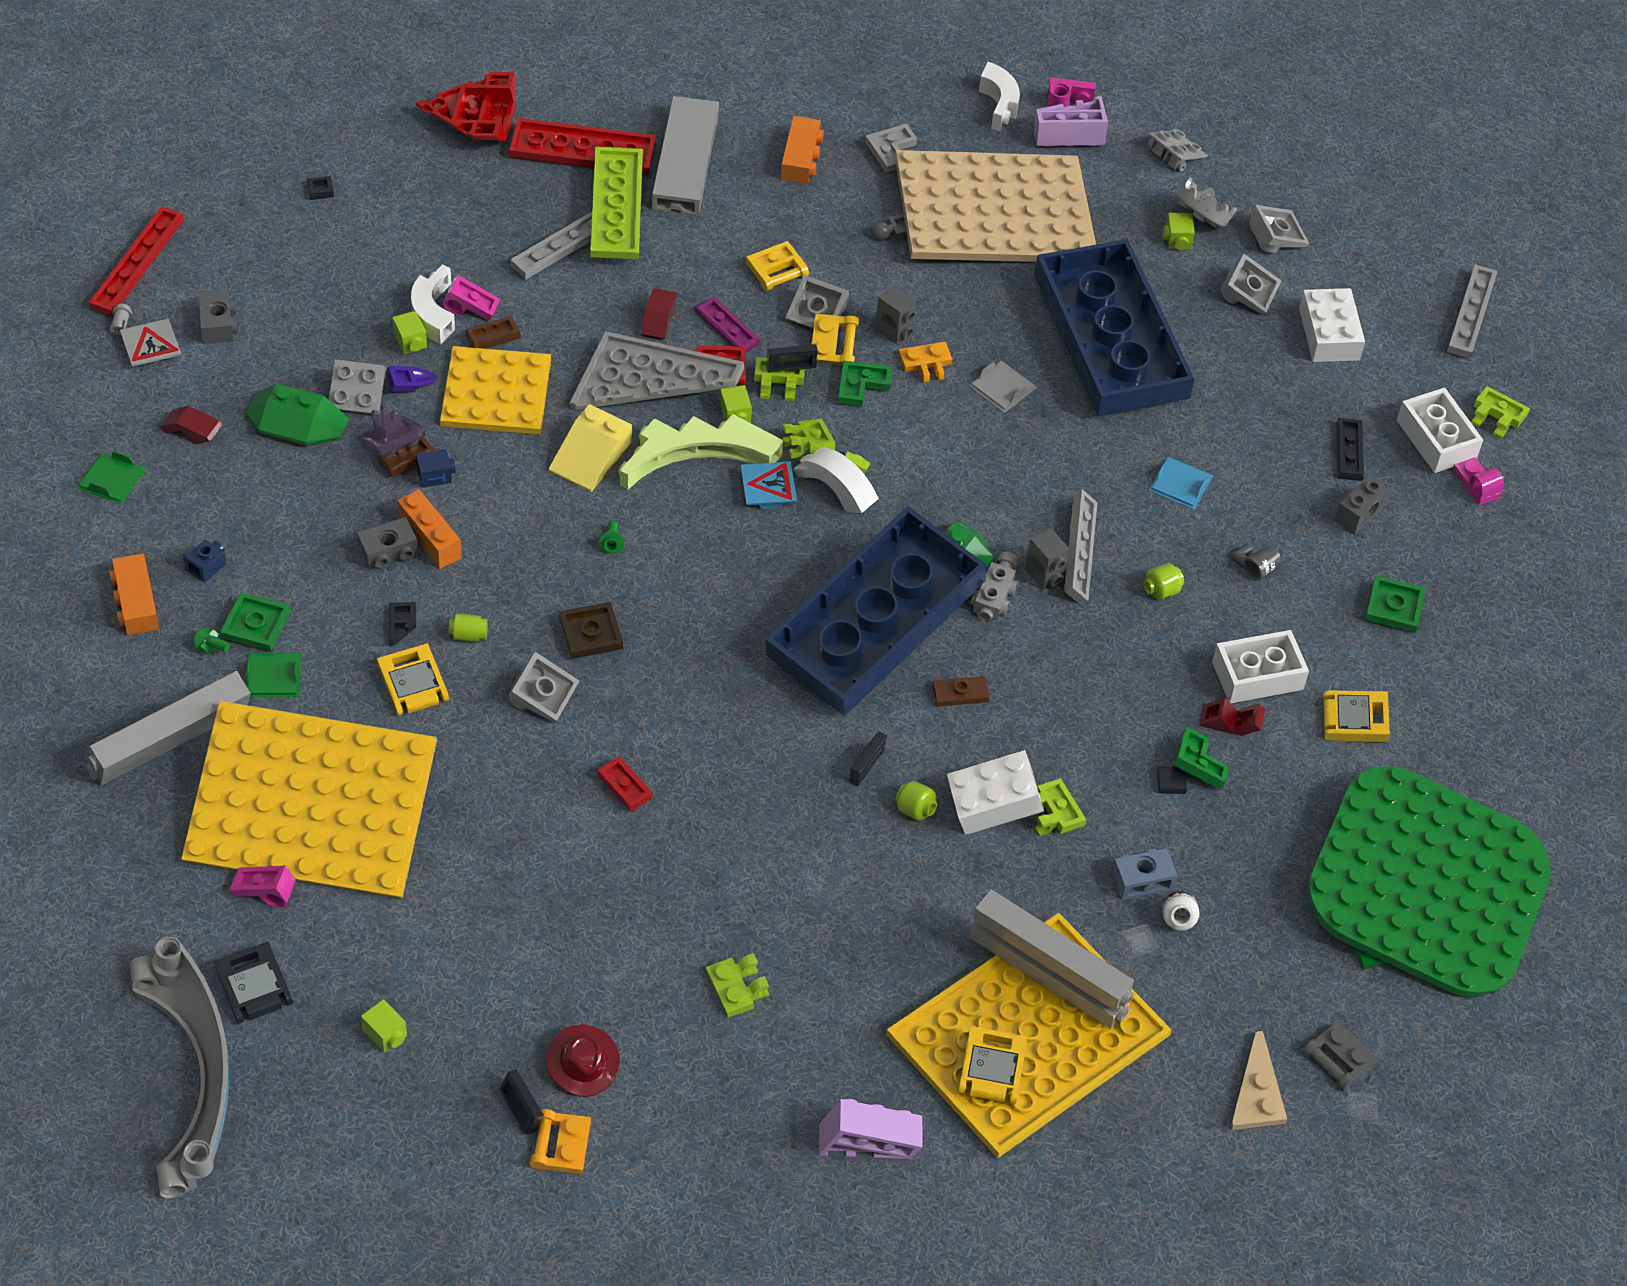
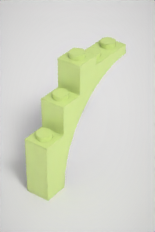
[618,414,783,490]

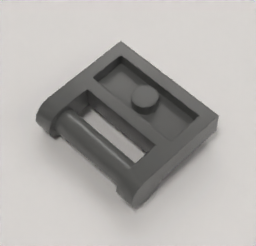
[1302,1021,1379,1091]

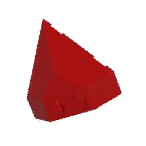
[416,72,516,141]

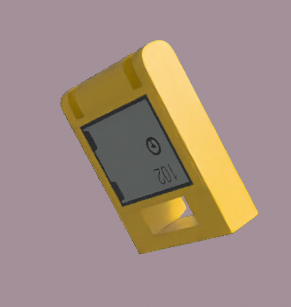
[377,643,449,716]
[1323,690,1390,742]
[958,1026,1028,1104]

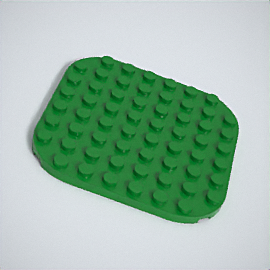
[1307,766,1551,997]

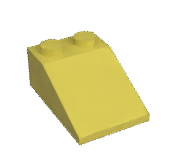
[548,404,632,492]

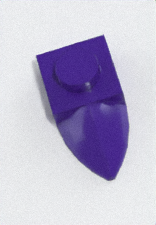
[386,366,438,392]

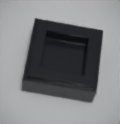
[307,176,334,200]
[1157,766,1187,794]

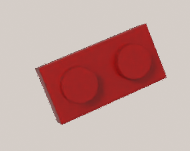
[598,756,652,812]

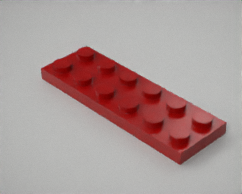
[509,118,656,175]

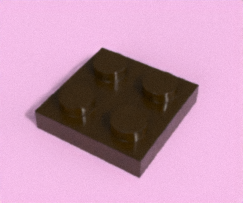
[559,602,623,659]

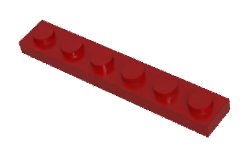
[89,206,184,317]

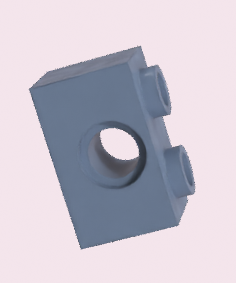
[1111,848,1178,900]

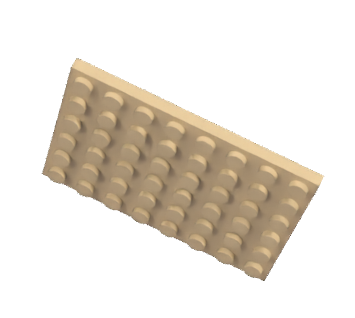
[895,150,1096,262]

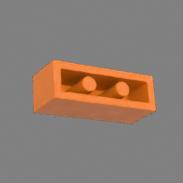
[781,116,824,184]
[397,489,462,569]
[109,553,159,635]

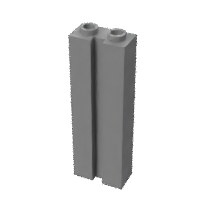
[652,96,719,216]
[86,671,251,786]
[970,889,1134,1029]

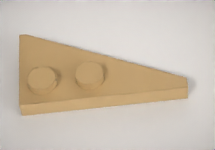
[1231,1031,1287,1130]

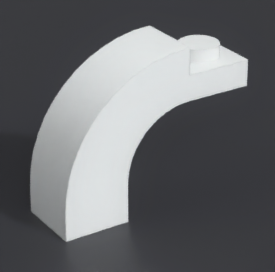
[411,264,455,345]
[793,447,878,513]

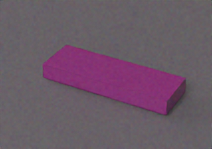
[695,297,760,352]

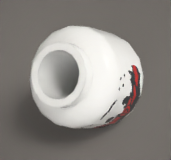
[1162,891,1199,931]

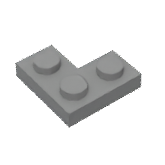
[865,124,917,173]

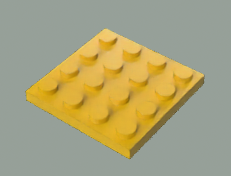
[440,346,551,434]

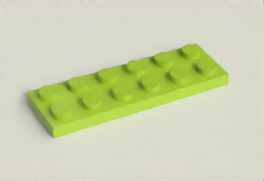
[590,147,643,259]

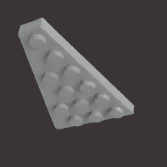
[570,331,744,410]

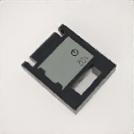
[214,942,293,1024]

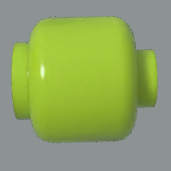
[1144,563,1184,600]
[895,781,937,821]

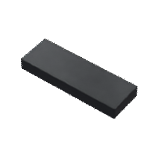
[1337,418,1364,481]

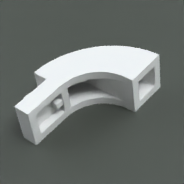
[979,62,1020,131]

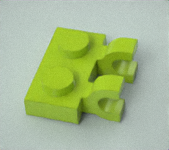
[754,357,805,401]
[1471,386,1530,439]
[783,419,835,459]
[1034,778,1086,837]
[706,953,769,1018]

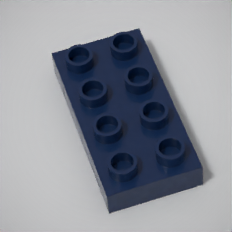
[1034,239,1195,416]
[765,506,986,716]

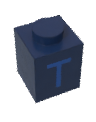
[416,449,456,488]

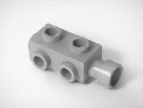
[970,551,1019,622]

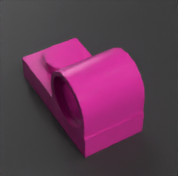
[1047,77,1096,107]
[443,275,500,321]
[1453,457,1504,505]
[229,866,296,908]

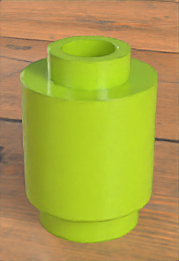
[449,614,488,642]

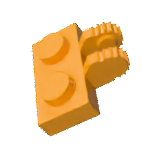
[898,341,952,383]

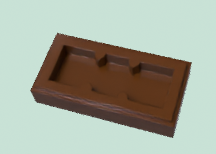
[465,316,521,349]
[378,436,435,477]
[932,676,990,707]

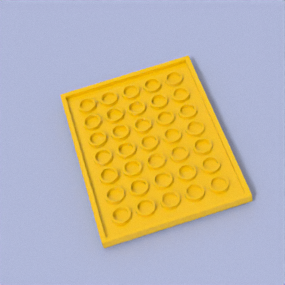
[181,701,437,899]
[886,913,1171,1158]

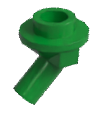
[598,521,624,554]
[193,628,230,654]

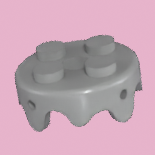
[1177,177,1237,228]

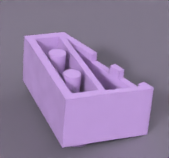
[1034,96,1108,147]
[819,1099,922,1159]

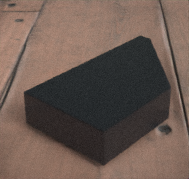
[389,602,416,646]

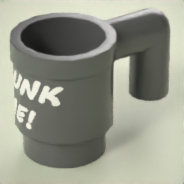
[1232,544,1281,581]

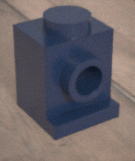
[183,539,226,583]

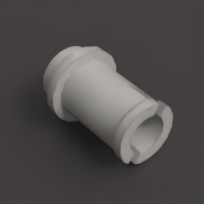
[110,303,132,335]

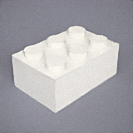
[1299,288,1365,362]
[1397,388,1483,473]
[1212,630,1309,703]
[947,750,1044,834]

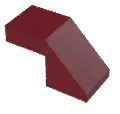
[641,288,677,339]
[159,406,223,444]
[1200,698,1265,736]

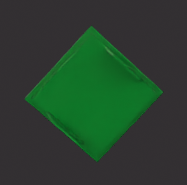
[76,451,147,504]
[245,653,301,697]

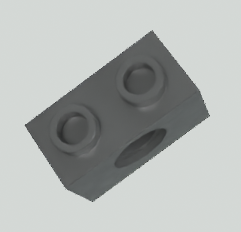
[875,284,917,344]
[198,290,237,344]
[1334,475,1390,535]
[357,517,418,570]
[1025,528,1070,590]

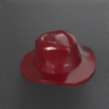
[546,1024,620,1097]

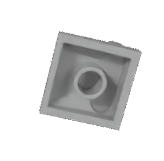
[1249,205,1309,253]
[1221,253,1281,315]
[785,275,850,329]
[508,652,579,723]

